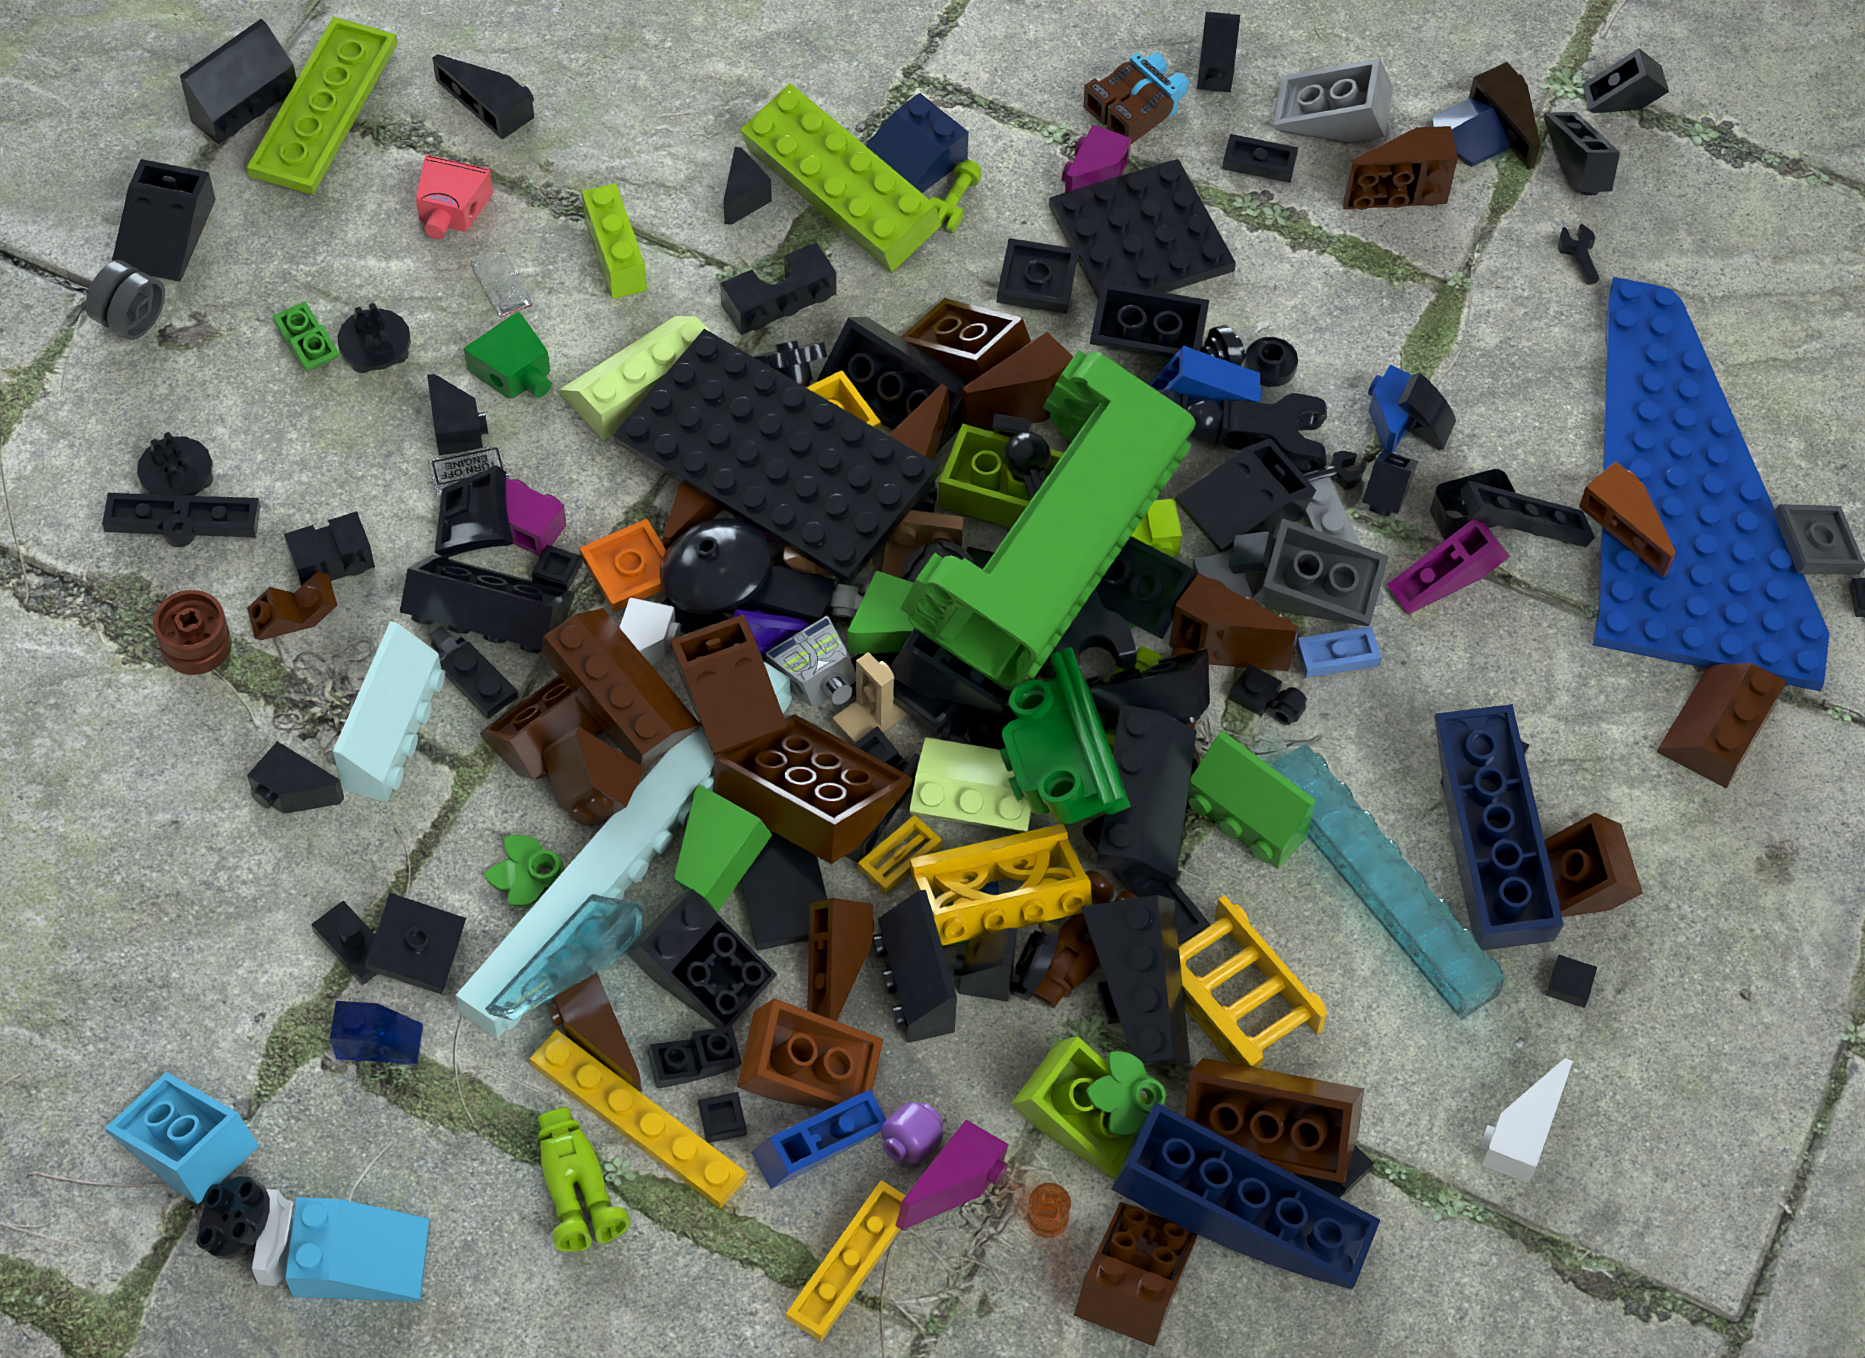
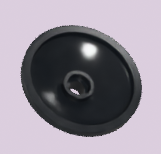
[660,518,772,615]

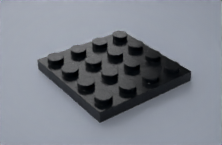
[1049,159,1236,299]

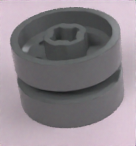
[86,260,165,340]

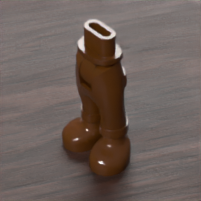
[1033,870,1139,1008]

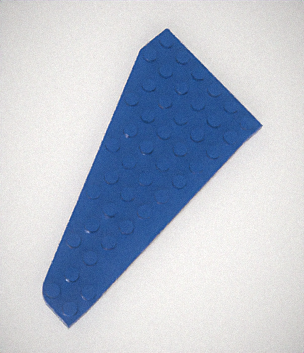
[1593,277,1830,691]

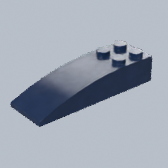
[1434,704,1564,951]
[1111,1102,1380,1290]

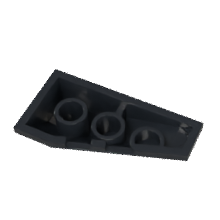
[1085,649,1210,724]

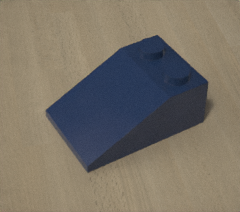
[865,93,969,193]

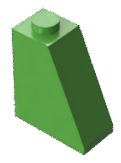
[847,571,914,654]
[674,784,772,912]

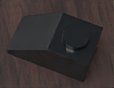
[1197,11,1240,93]
[1582,48,1669,113]
[427,374,488,456]
[1362,450,1418,516]
[247,741,345,814]
[954,928,1017,1001]

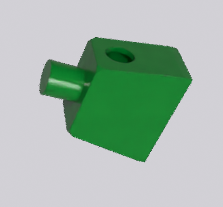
[464,311,552,398]

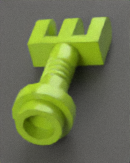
[930,159,982,233]

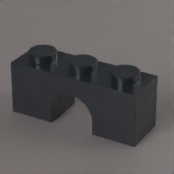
[720,242,837,335]

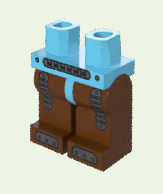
[1083,52,1189,144]

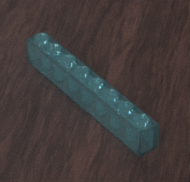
[1269,743,1505,1020]

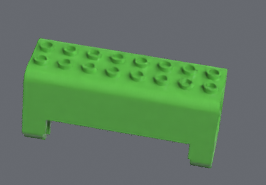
[900,350,1196,691]

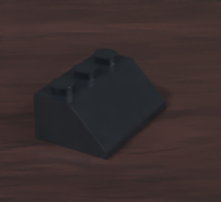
[180,19,297,145]
[1090,282,1210,358]
[872,889,957,1043]

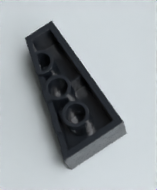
[1081,895,1191,1068]

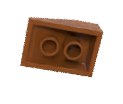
[737,998,883,1110]

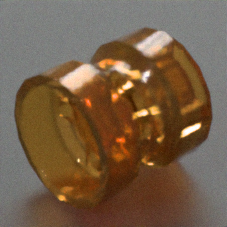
[1027,1183,1071,1238]

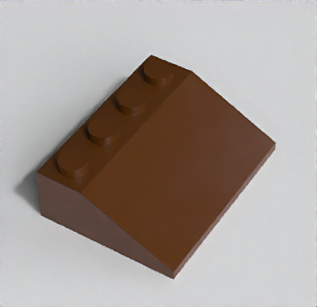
[713,714,913,864]

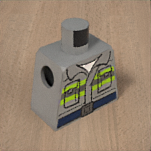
[765,616,856,706]

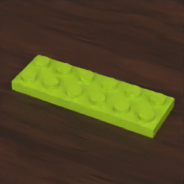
[246,16,398,195]

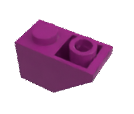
[1061,125,1132,192]
[506,477,566,556]

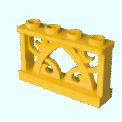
[909,824,1092,946]

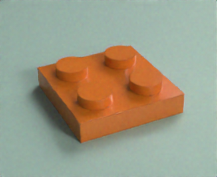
[579,519,667,612]

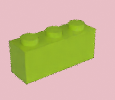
[582,183,647,299]

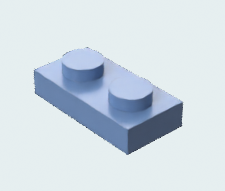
[1296,626,1381,678]

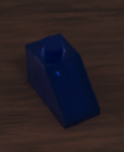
[330,1001,423,1064]

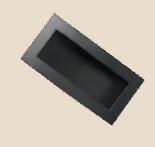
[723,147,772,225]

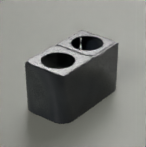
[1430,469,1516,540]

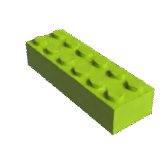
[740,83,942,273]

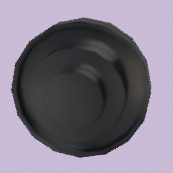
[1201,325,1245,366]
[1244,336,1298,387]

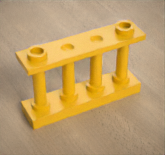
[1179,894,1327,1069]

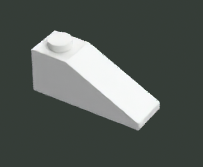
[1479,1058,1573,1183]

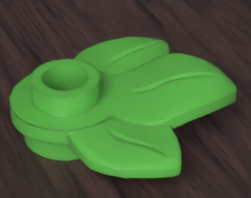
[484,835,565,906]
[1086,1051,1166,1135]

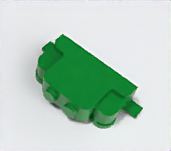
[999,647,1131,824]

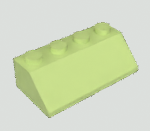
[559,316,712,440]

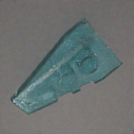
[485,894,643,1020]

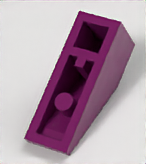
[1387,519,1510,614]
[895,1120,1009,1230]

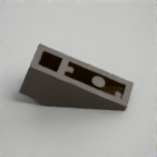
[1468,62,1541,169]

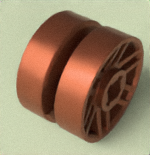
[153,590,232,675]

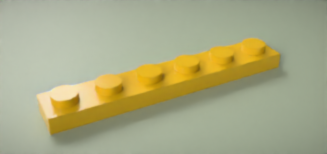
[529,1029,747,1209]

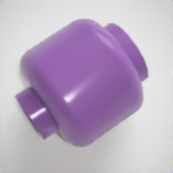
[881,1102,943,1164]

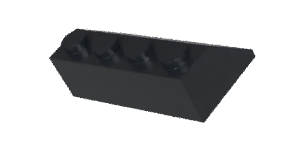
[817,317,971,454]
[400,555,575,653]
[1096,705,1197,881]

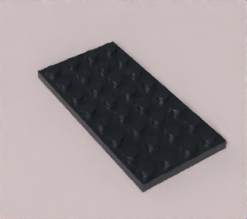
[612,328,941,585]

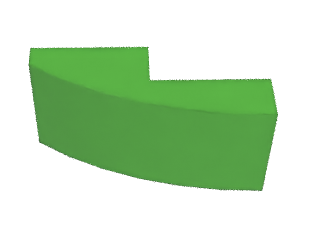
[273,301,339,372]

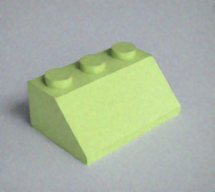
[909,737,1032,833]

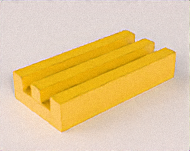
[858,815,942,895]

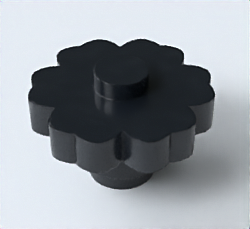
[753,340,827,387]

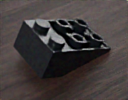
[112,159,216,282]
[1174,438,1317,553]
[625,889,777,1028]

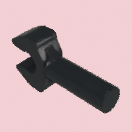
[1557,224,1600,285]
[1303,451,1364,490]

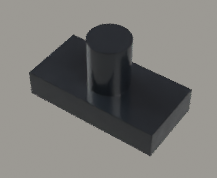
[311,900,378,985]

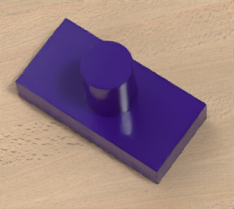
[733,609,810,656]

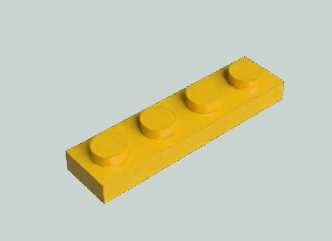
[786,1180,906,1342]

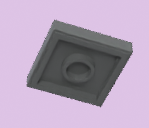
[1773,504,1865,575]

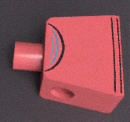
[416,155,493,239]

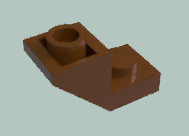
[247,572,338,640]

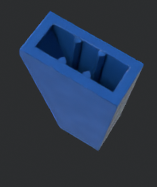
[1148,346,1263,406]

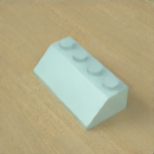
[333,621,445,802]

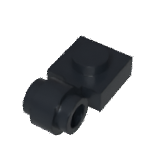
[1228,664,1307,725]

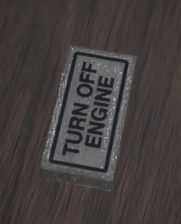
[427,444,509,497]

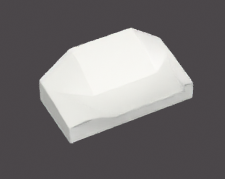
[252,1189,294,1286]

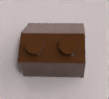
[542,726,645,827]
[1544,813,1643,917]

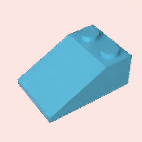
[105,1072,259,1204]
[285,1197,430,1302]

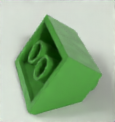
[1187,731,1316,869]

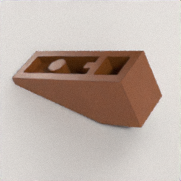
[1579,461,1676,577]

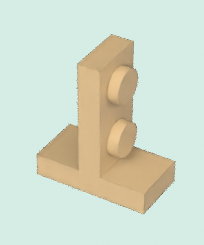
[832,652,908,745]

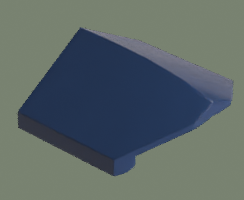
[1431,98,1511,167]

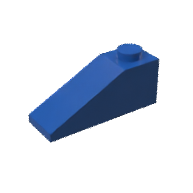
[751,1090,886,1189]

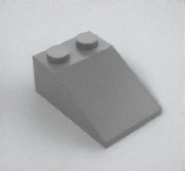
[1273,58,1393,143]

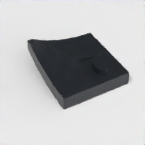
[434,465,513,558]

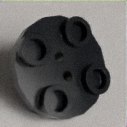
[337,303,411,373]
[137,432,213,496]
[196,1176,270,1259]

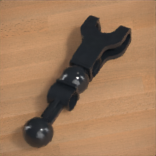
[1158,390,1327,474]
[1003,431,1137,670]

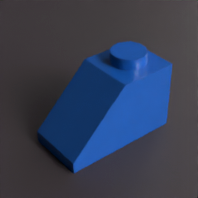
[1368,364,1415,453]

